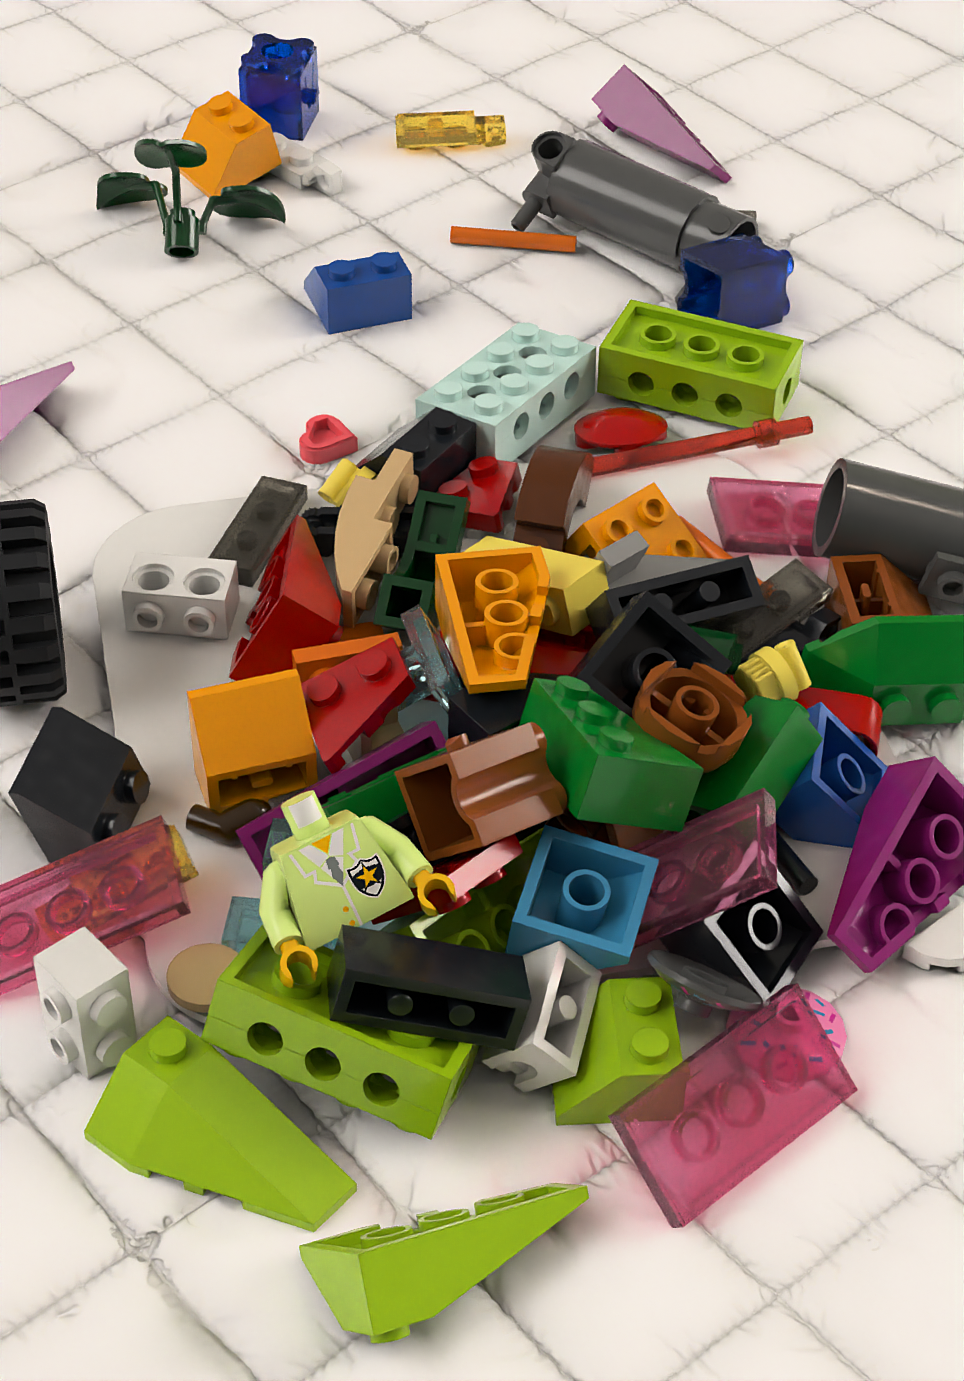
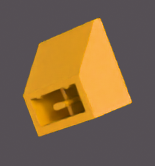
[187,668,318,812]

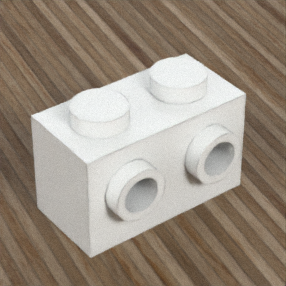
[33,926,138,1080]

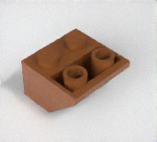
[824,554,933,632]

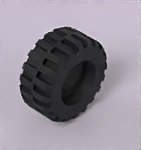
[0,499,67,707]

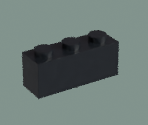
[585,555,766,641]
[327,924,532,1051]

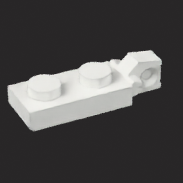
[269,132,343,197]

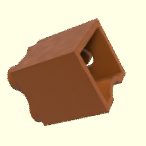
[394,722,568,862]

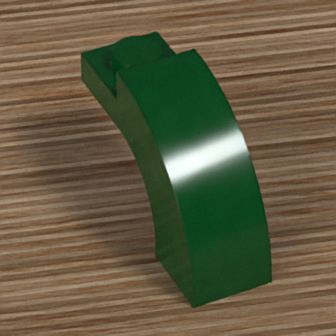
[373,490,471,634]

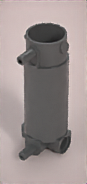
[511,131,758,309]

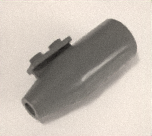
[812,458,964,604]

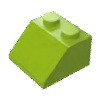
[552,977,685,1126]

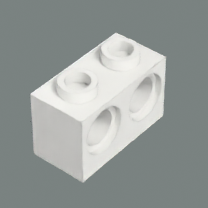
[122,552,240,640]

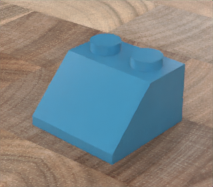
[505,825,659,969]

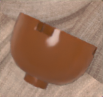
[632,661,752,775]

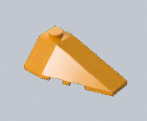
[435,546,550,694]

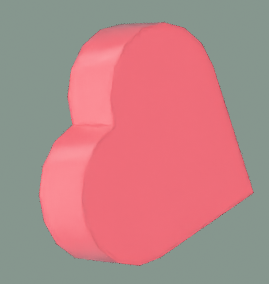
[299,414,358,464]

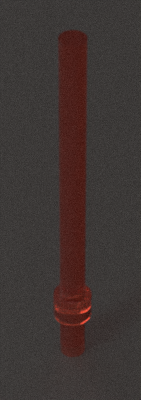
[592,416,813,477]

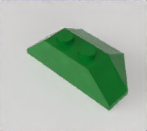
[801,615,964,726]

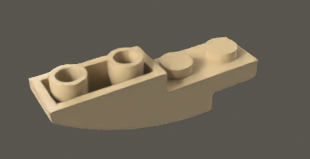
[334,448,419,629]

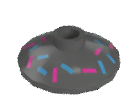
[647,949,763,1018]

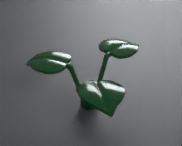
[96,139,286,258]

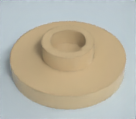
[166,943,238,1013]

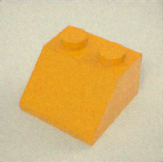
[179,91,282,198]

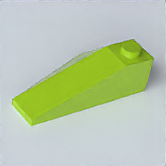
[84,1015,357,1232]
[299,1183,589,1343]

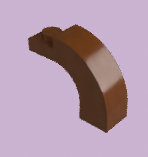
[513,445,595,552]

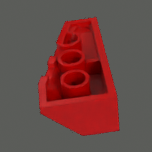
[229,515,344,681]

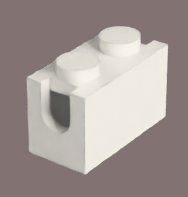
[482,941,602,1093]

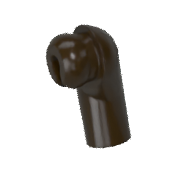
[186,798,272,846]

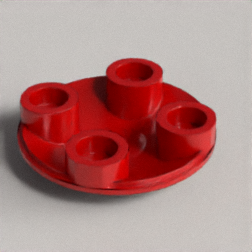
[574,407,668,458]

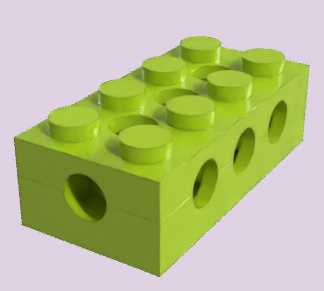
[597,299,804,435]
[201,924,480,1140]

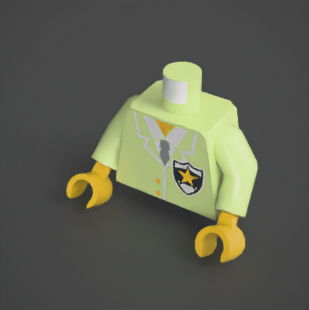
[259,790,457,988]

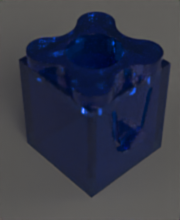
[238,33,320,141]
[677,233,794,329]

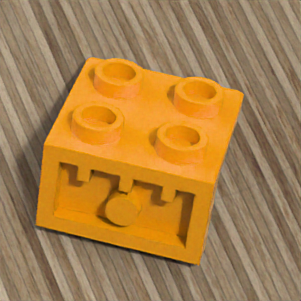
[564,482,707,559]

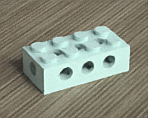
[415,322,596,462]

